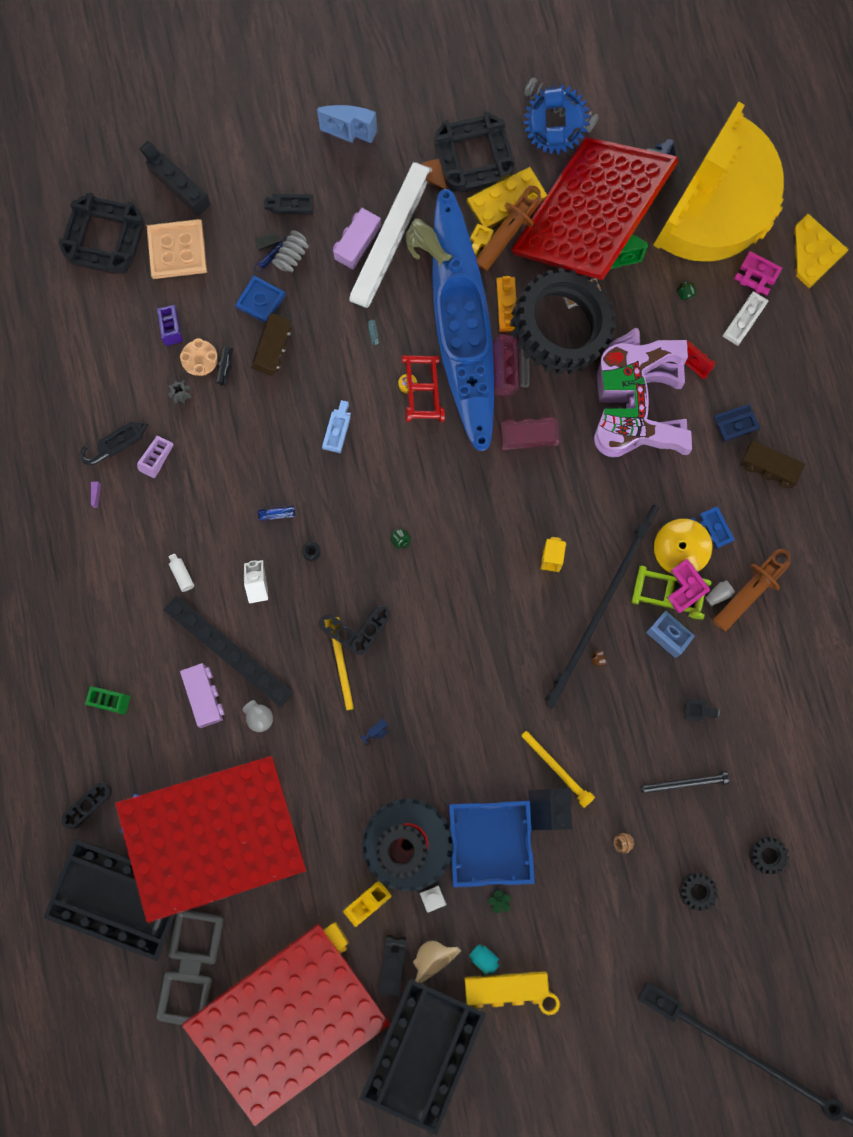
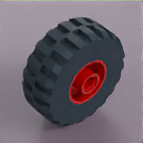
[362,799,453,892]

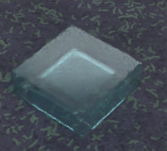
[368,320,379,345]

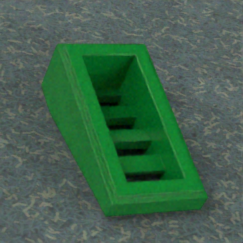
[85,686,130,714]

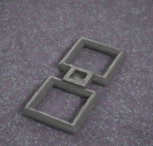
[156,910,224,1025]

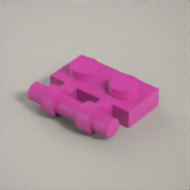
[734,251,782,296]

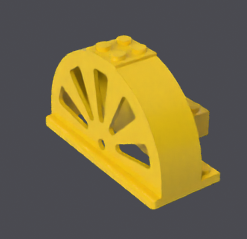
[653,102,784,261]

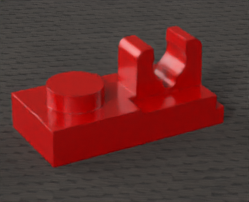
[685,341,716,379]

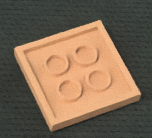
[147,219,207,279]

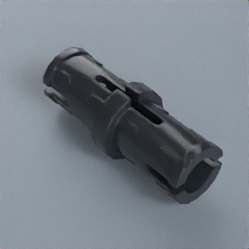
[215,346,234,386]

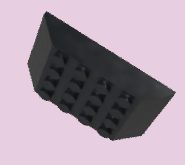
[43,839,175,961]
[359,978,486,1135]

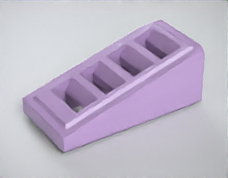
[137,436,173,478]

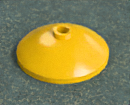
[654,519,712,574]

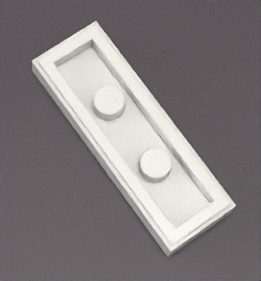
[723,291,768,346]

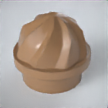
[614,833,634,853]

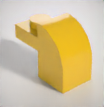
[343,881,392,927]

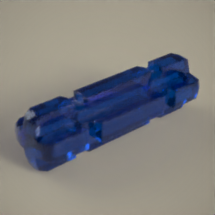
[258,506,295,520]

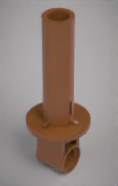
[476,186,541,271]
[712,549,791,632]

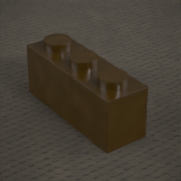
[251,312,292,376]
[740,440,805,489]

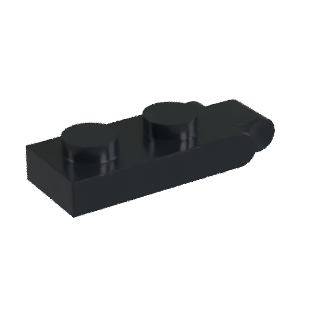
[264,194,314,215]

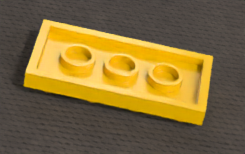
[467,167,547,229]

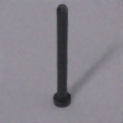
[641,771,729,793]

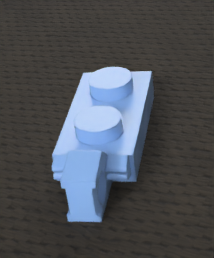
[322,400,351,454]

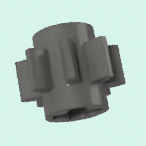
[168,380,192,404]

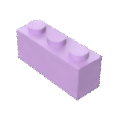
[333,208,381,269]
[180,663,225,728]

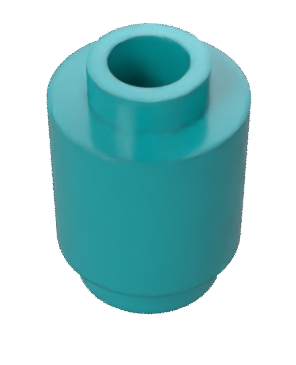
[469,944,499,974]

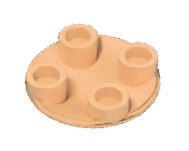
[180,338,218,376]

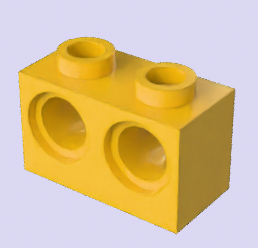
[541,537,566,572]

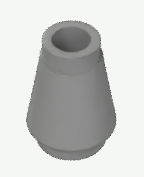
[705,580,735,607]

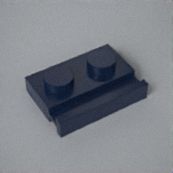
[714,404,760,442]
[360,719,389,745]

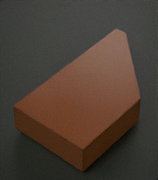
[421,159,447,190]

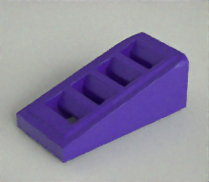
[157,305,183,346]

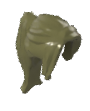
[406,219,452,266]

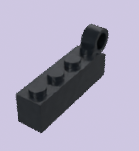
[139,140,211,216]

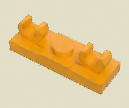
[496,276,516,332]

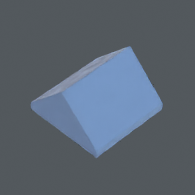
[646,611,695,658]

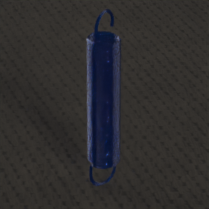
[254,238,287,272]

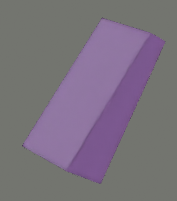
[91,482,101,508]

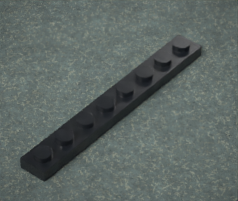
[164,596,293,708]

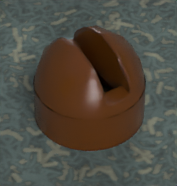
[591,650,607,666]

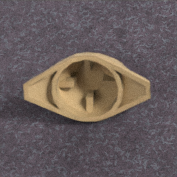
[413,941,461,983]

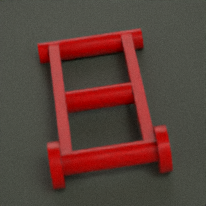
[401,355,445,422]

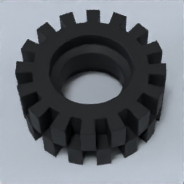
[749,837,789,874]
[679,873,718,911]

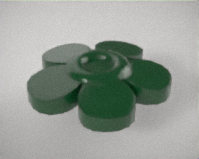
[488,890,511,914]

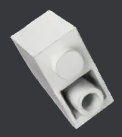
[244,560,268,603]

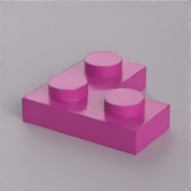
[667,559,710,613]

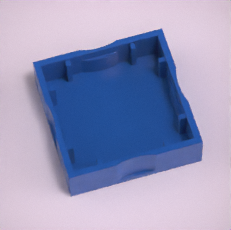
[449,801,535,887]

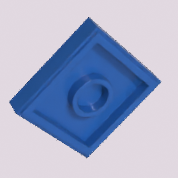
[235,276,286,323]

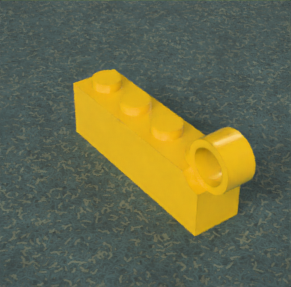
[465,971,560,1015]

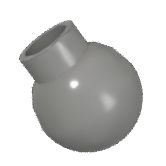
[242,700,273,732]

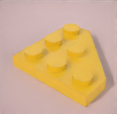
[794,214,848,288]

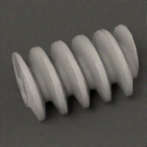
[272,231,309,272]

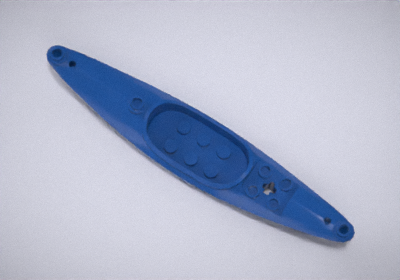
[433,189,494,451]

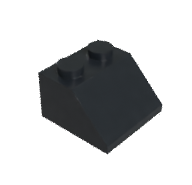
[529,789,572,830]

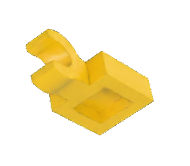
[470,224,494,257]

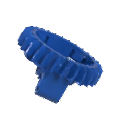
[524,84,590,155]

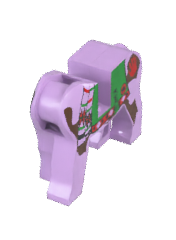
[594,328,692,457]

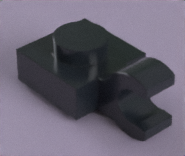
[684,699,720,722]

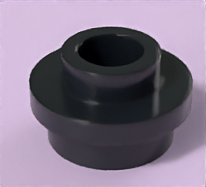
[302,542,321,561]

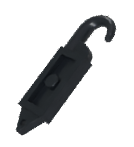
[79,421,149,466]

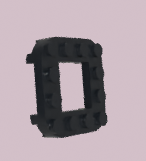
[435,112,515,192]
[59,193,144,274]

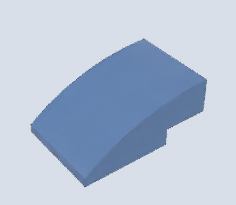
[317,105,377,143]

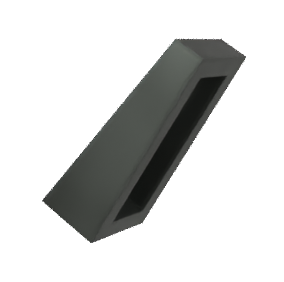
[255,231,280,251]

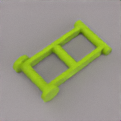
[631,566,711,619]

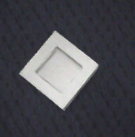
[420,885,446,913]

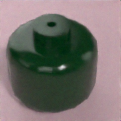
[677,281,697,301]
[390,529,411,549]

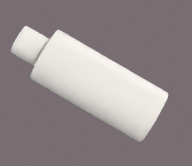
[169,554,194,592]

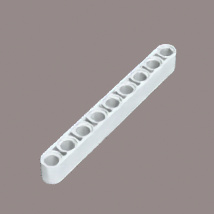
[350,162,432,308]

